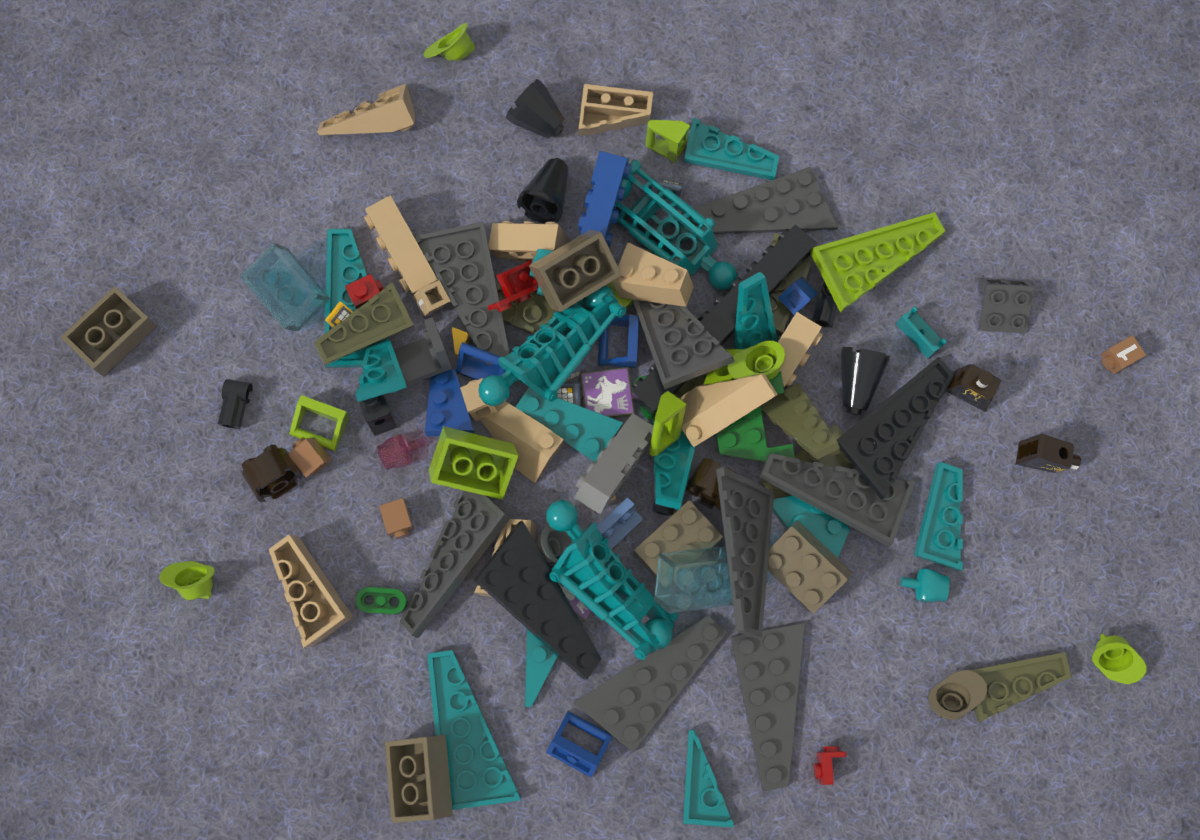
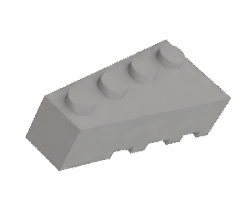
[574,413,654,514]

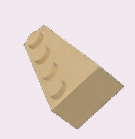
[364,195,438,296]
[268,534,353,648]

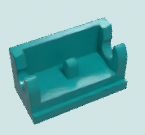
[896,306,948,359]

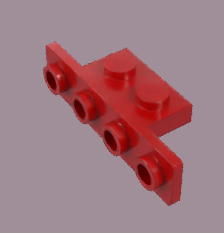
[487,259,538,312]

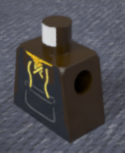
[946,364,1001,412]
[1015,434,1081,473]

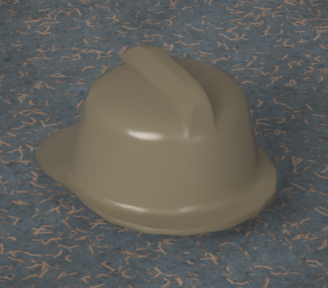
[928,670,987,720]

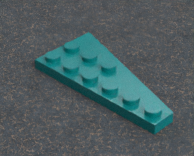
[324,229,389,368]
[427,650,522,810]

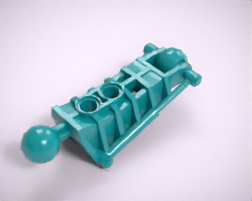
[617,159,738,291]
[478,285,626,406]
[546,499,679,660]

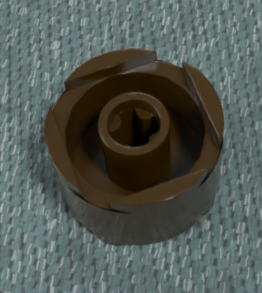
[241,444,302,502]
[685,458,738,510]

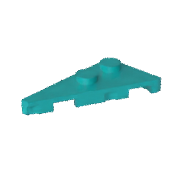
[525,629,558,707]
[683,730,734,828]

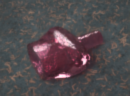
[376,434,425,470]

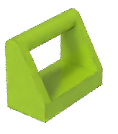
[645,120,690,163]
[649,391,687,456]
[289,395,350,452]

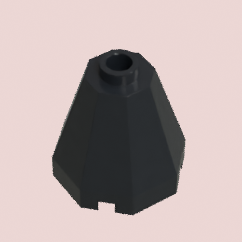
[506,79,565,139]

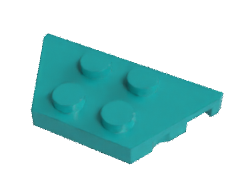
[773,495,850,558]

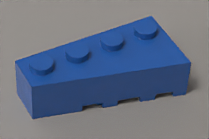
[574,151,632,248]

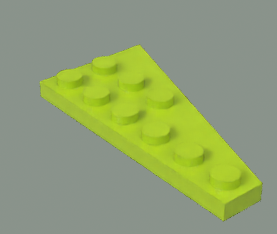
[810,212,945,313]

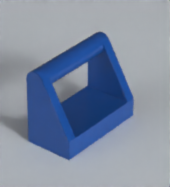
[598,315,639,368]
[456,343,506,380]
[546,711,613,777]

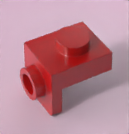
[345,274,383,309]
[813,746,847,785]

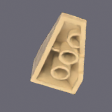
[317,84,416,135]
[679,373,778,447]
[480,401,564,483]

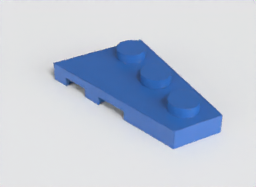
[425,369,475,437]

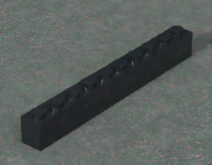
[632,224,817,417]

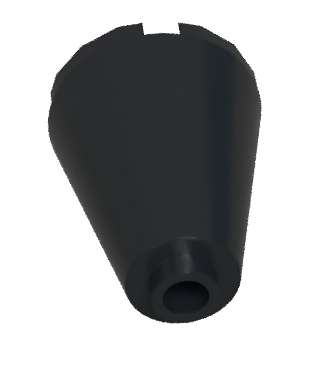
[517,158,569,224]
[841,347,890,415]

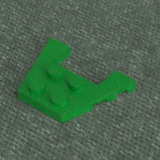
[716,371,796,462]

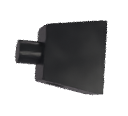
[355,391,397,436]

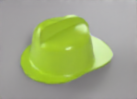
[424,23,475,61]
[727,341,785,380]
[159,561,215,600]
[1092,633,1146,684]

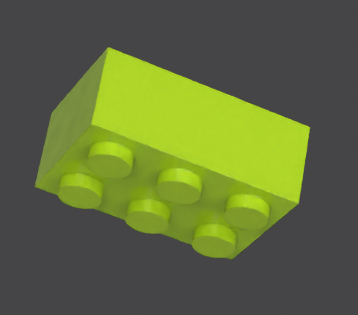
[428,426,519,500]

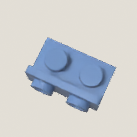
[597,497,642,550]

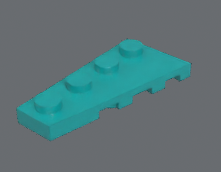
[651,420,696,510]
[914,462,963,571]

